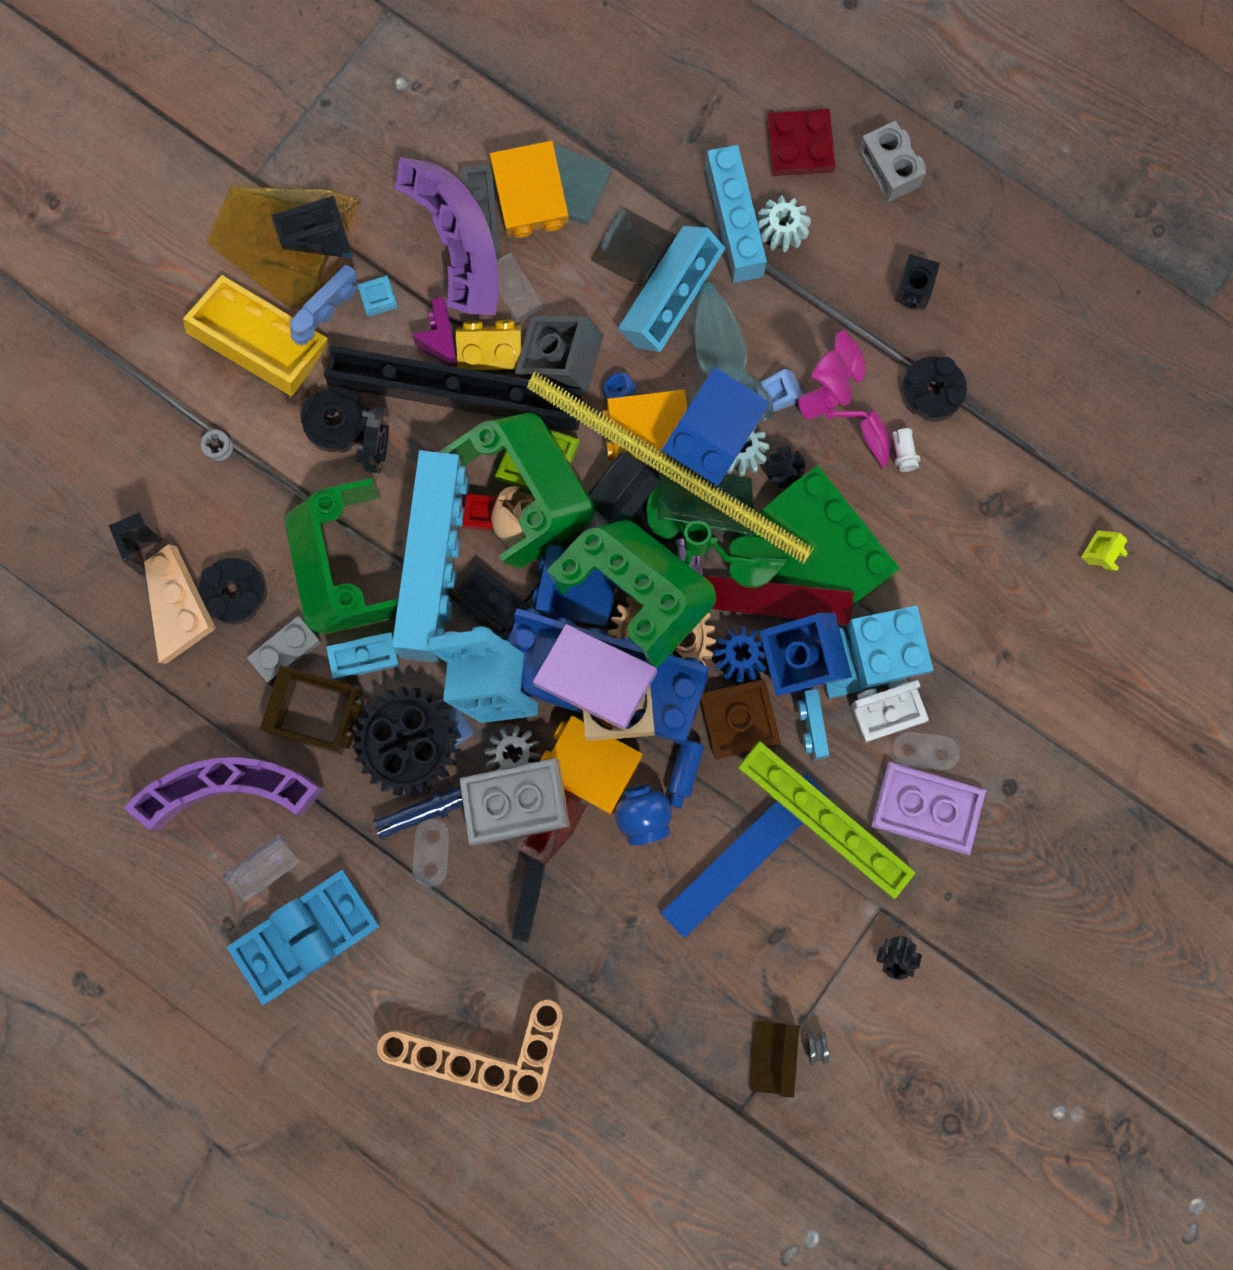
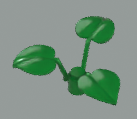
[647,481,788,588]

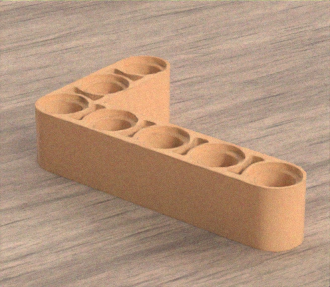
[377,999,563,1102]

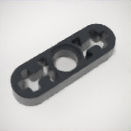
[511,842,549,943]

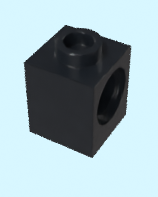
[894,254,940,310]

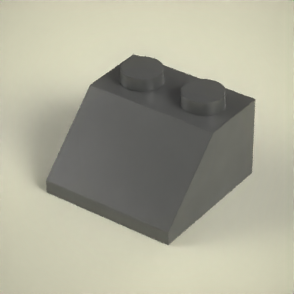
[514,316,604,393]

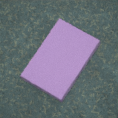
[533,624,657,730]
[870,762,986,856]

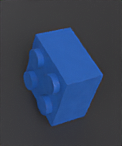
[760,612,852,696]

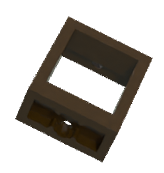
[260,665,365,755]

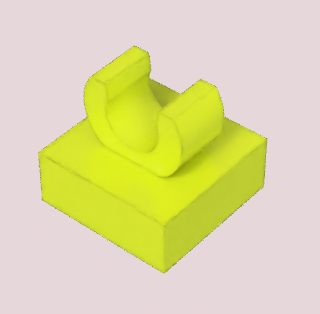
[1081,531,1128,571]

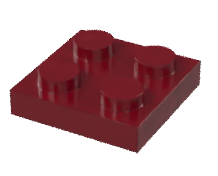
[767,109,836,176]

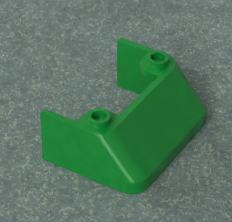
[439,413,595,570]
[285,478,399,634]

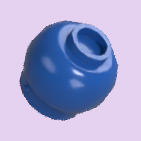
[614,785,672,845]

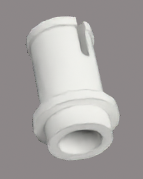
[892,428,921,472]

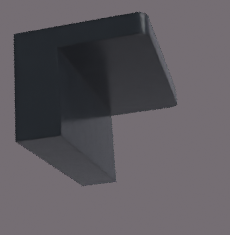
[588,450,661,524]
[108,512,162,575]

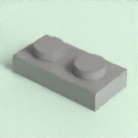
[247,616,321,685]

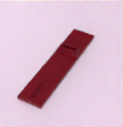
[706,576,854,625]

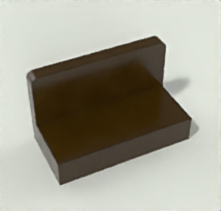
[749,1021,800,1098]

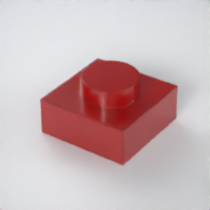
[463,494,498,532]

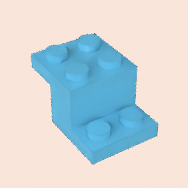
[824,606,934,700]
[428,627,538,723]

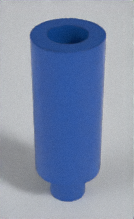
[667,740,704,809]

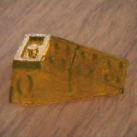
[207,187,360,310]

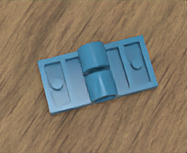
[226,869,381,1006]

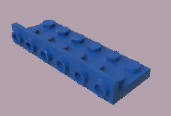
[508,608,708,745]

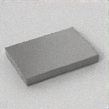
[459,758,570,846]

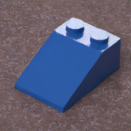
[661,367,770,486]

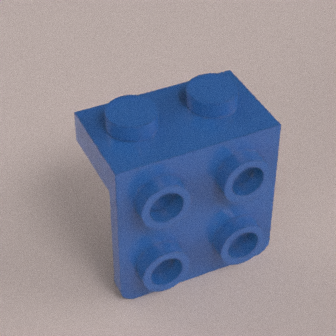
[533,545,616,626]

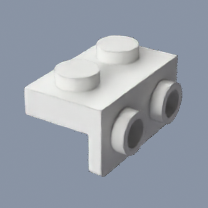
[851,678,929,743]

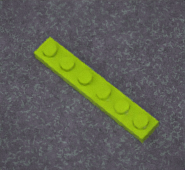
[737,741,916,899]

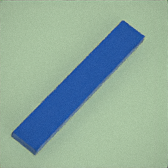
[661,773,829,938]

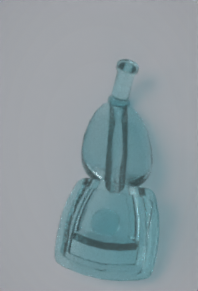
[695,282,774,423]

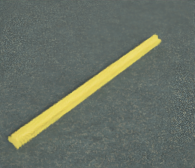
[527,371,814,564]

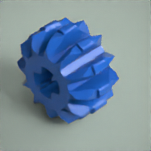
[713,626,767,683]

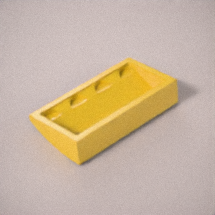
[183,275,328,397]

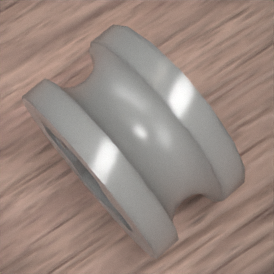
[200,430,233,461]

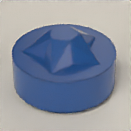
[603,373,637,399]

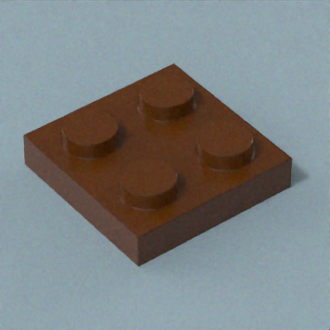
[701,679,781,760]

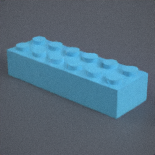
[392,450,469,663]

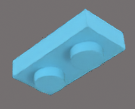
[326,632,400,681]
[797,689,829,761]

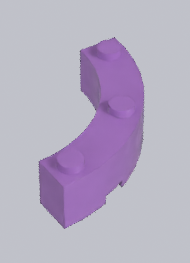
[395,157,498,315]
[124,757,325,830]

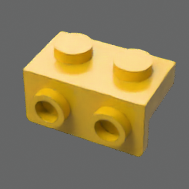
[456,320,522,370]

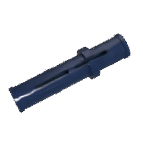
[373,786,463,840]

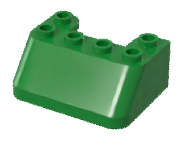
[547,520,716,669]

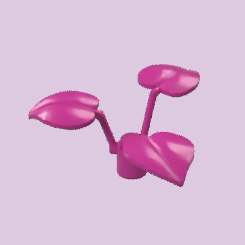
[799,330,890,469]

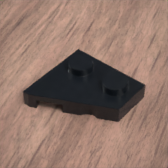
[271,196,354,258]

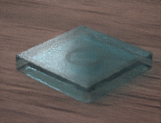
[554,145,612,226]

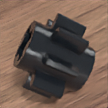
[765,446,806,488]
[877,936,922,980]

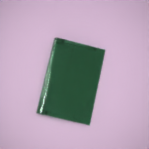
[657,465,754,536]

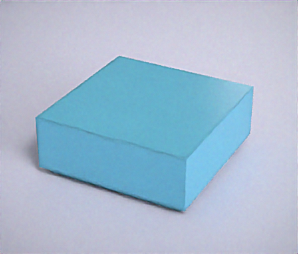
[357,275,398,317]

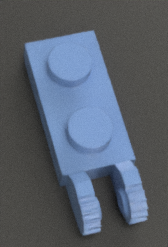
[290,265,357,346]

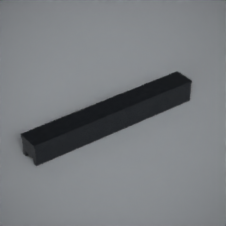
[324,345,584,431]

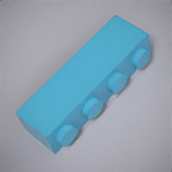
[705,145,767,283]
[618,226,726,352]

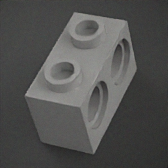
[858,121,926,203]

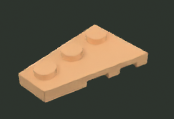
[144,544,216,664]

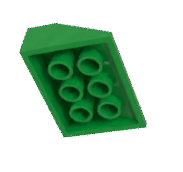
[737,466,900,608]

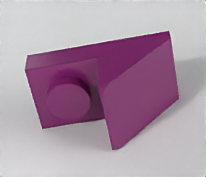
[412,297,457,367]

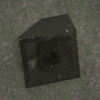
[591,207,677,288]

